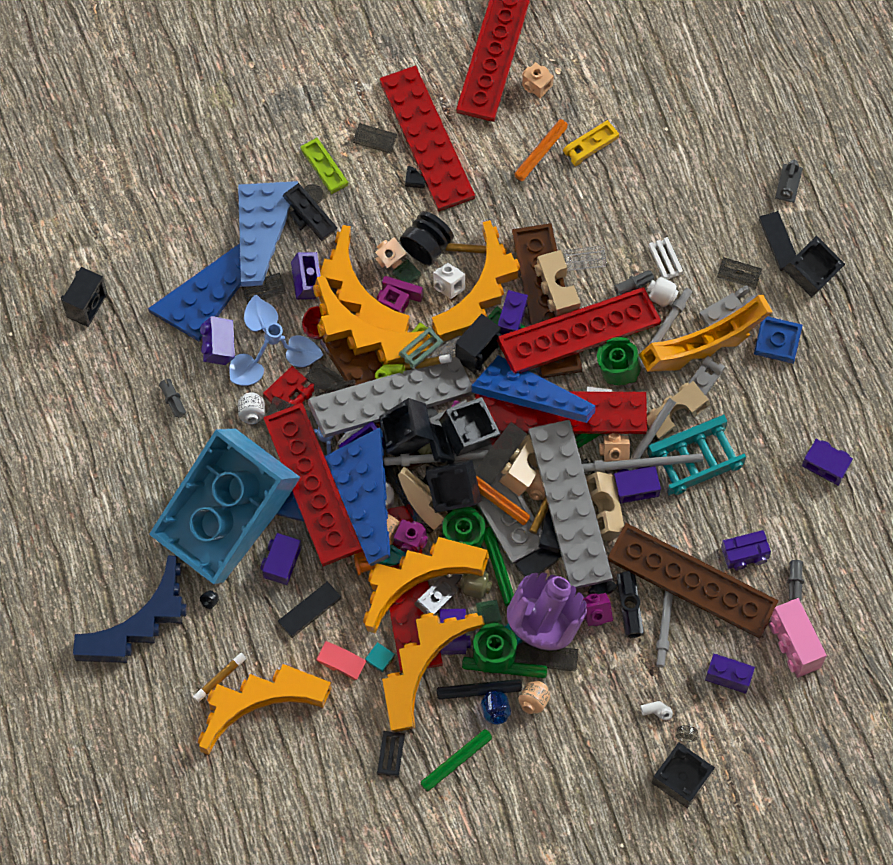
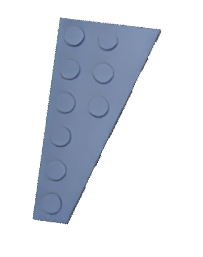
[238,181,298,287]

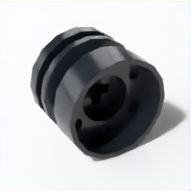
[399,211,454,266]

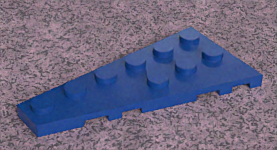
[148,244,241,342]
[471,355,595,423]
[324,427,390,566]

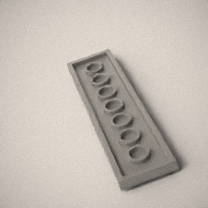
[308,357,473,438]
[429,400,542,565]
[529,420,613,588]

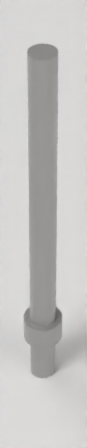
[624,288,692,388]
[383,449,510,467]
[582,453,703,473]
[656,545,679,668]

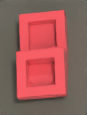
[316,641,366,681]

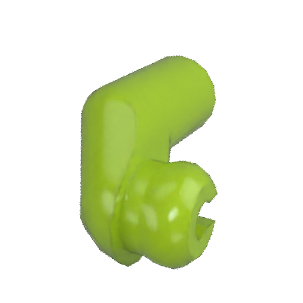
[375,364,405,379]

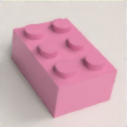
[769,598,827,678]

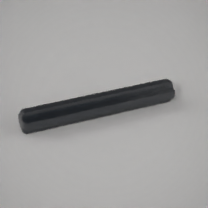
[436,679,522,700]

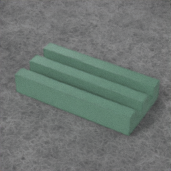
[399,327,443,369]

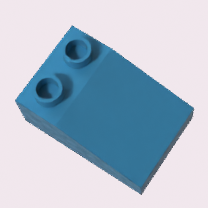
[149,428,301,584]

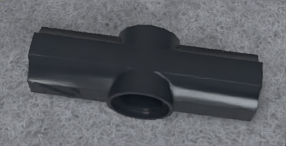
[616,571,644,638]

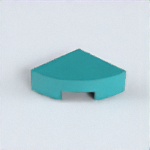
[379,544,406,566]

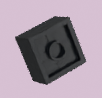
[783,235,845,298]
[60,267,108,327]
[455,313,501,374]
[439,397,500,457]
[379,398,434,456]
[426,460,482,513]
[652,742,715,809]

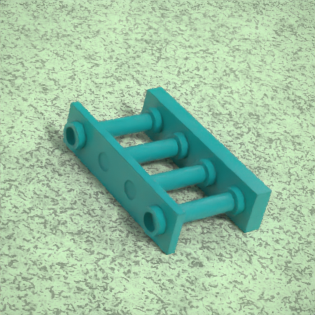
[647,414,746,496]

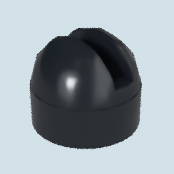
[200,590,219,609]

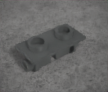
[775,160,803,203]

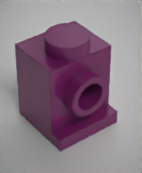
[376,284,409,313]

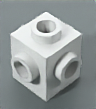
[433,263,465,299]

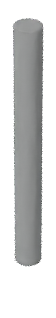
[626,398,676,471]

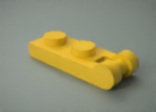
[563,120,619,166]

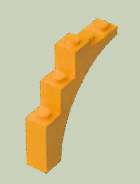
[432,220,520,341]
[319,225,410,332]
[313,275,433,365]
[639,295,772,372]
[363,537,489,634]
[382,613,485,732]
[198,664,332,755]

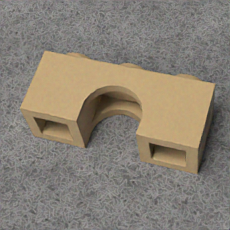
[535,250,581,317]
[647,381,711,441]
[499,434,538,496]
[585,472,624,541]

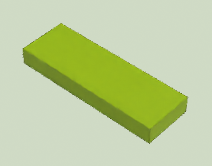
[300,138,348,195]

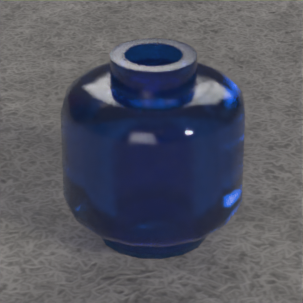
[481,691,511,725]

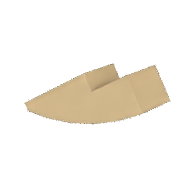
[398,467,448,531]

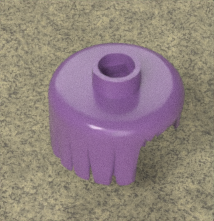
[507,573,587,650]

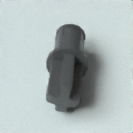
[614,270,654,296]
[159,379,186,418]
[787,560,804,602]

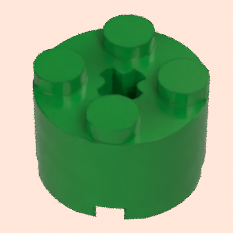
[597,337,642,385]
[442,507,485,548]
[473,623,517,673]

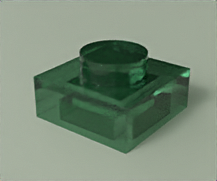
[392,259,421,284]
[476,599,501,625]

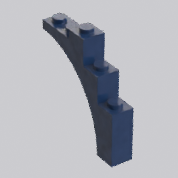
[73,555,187,663]

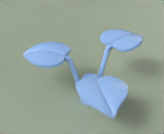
[229,295,323,386]

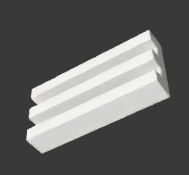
[648,237,683,279]

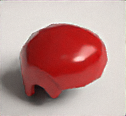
[302,306,323,340]

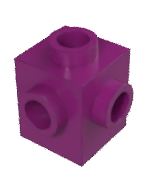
[394,519,428,553]
[582,593,613,626]

